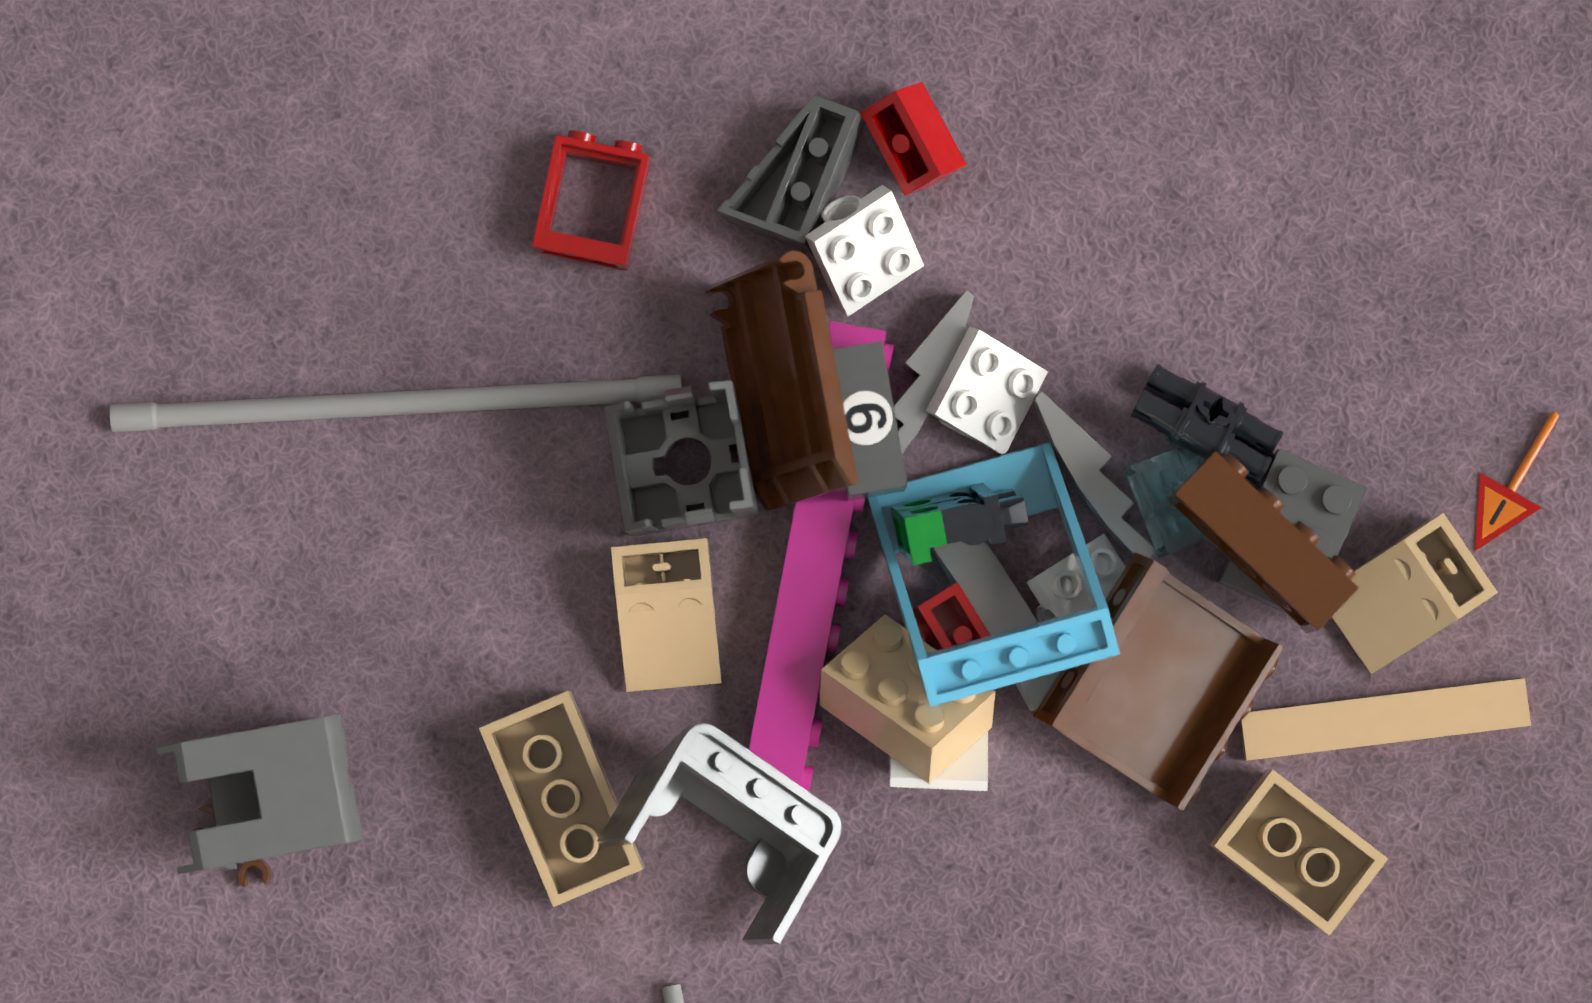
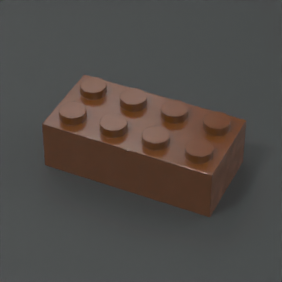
[1166,451,1359,633]

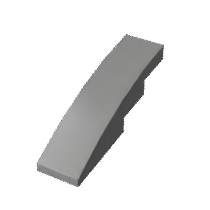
[894,290,974,455]
[1033,391,1156,558]
[931,541,1060,712]

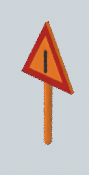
[1475,411,1559,551]

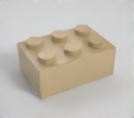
[820,615,995,784]
[1208,769,1388,936]

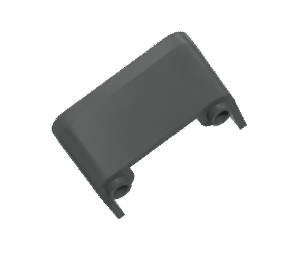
[597,724,842,945]

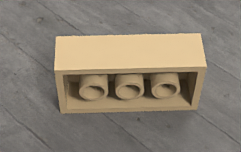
[479,691,645,907]

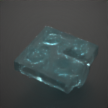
[1124,447,1207,558]

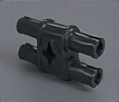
[1130,364,1284,485]

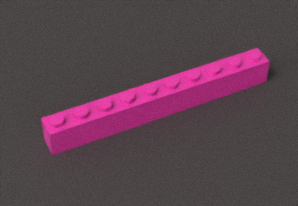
[749,321,894,791]

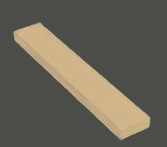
[1240,678,1531,761]

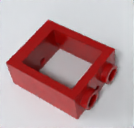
[532,130,651,271]

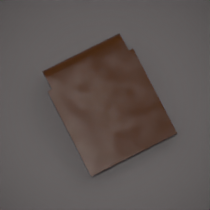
[705,251,858,511]

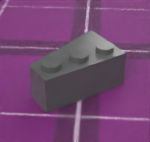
[717,95,866,254]

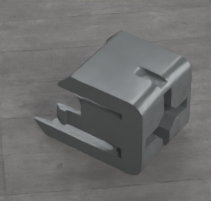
[604,381,759,536]
[156,714,364,874]

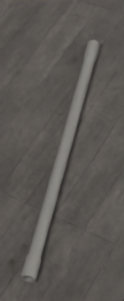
[110,374,682,432]

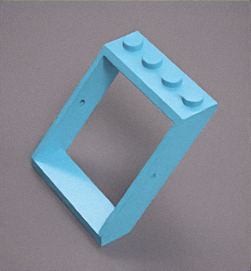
[868,442,1120,707]

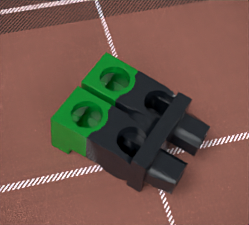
[890,483,1029,565]

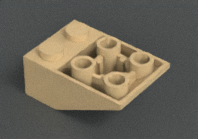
[1332,513,1498,675]
[611,538,722,692]

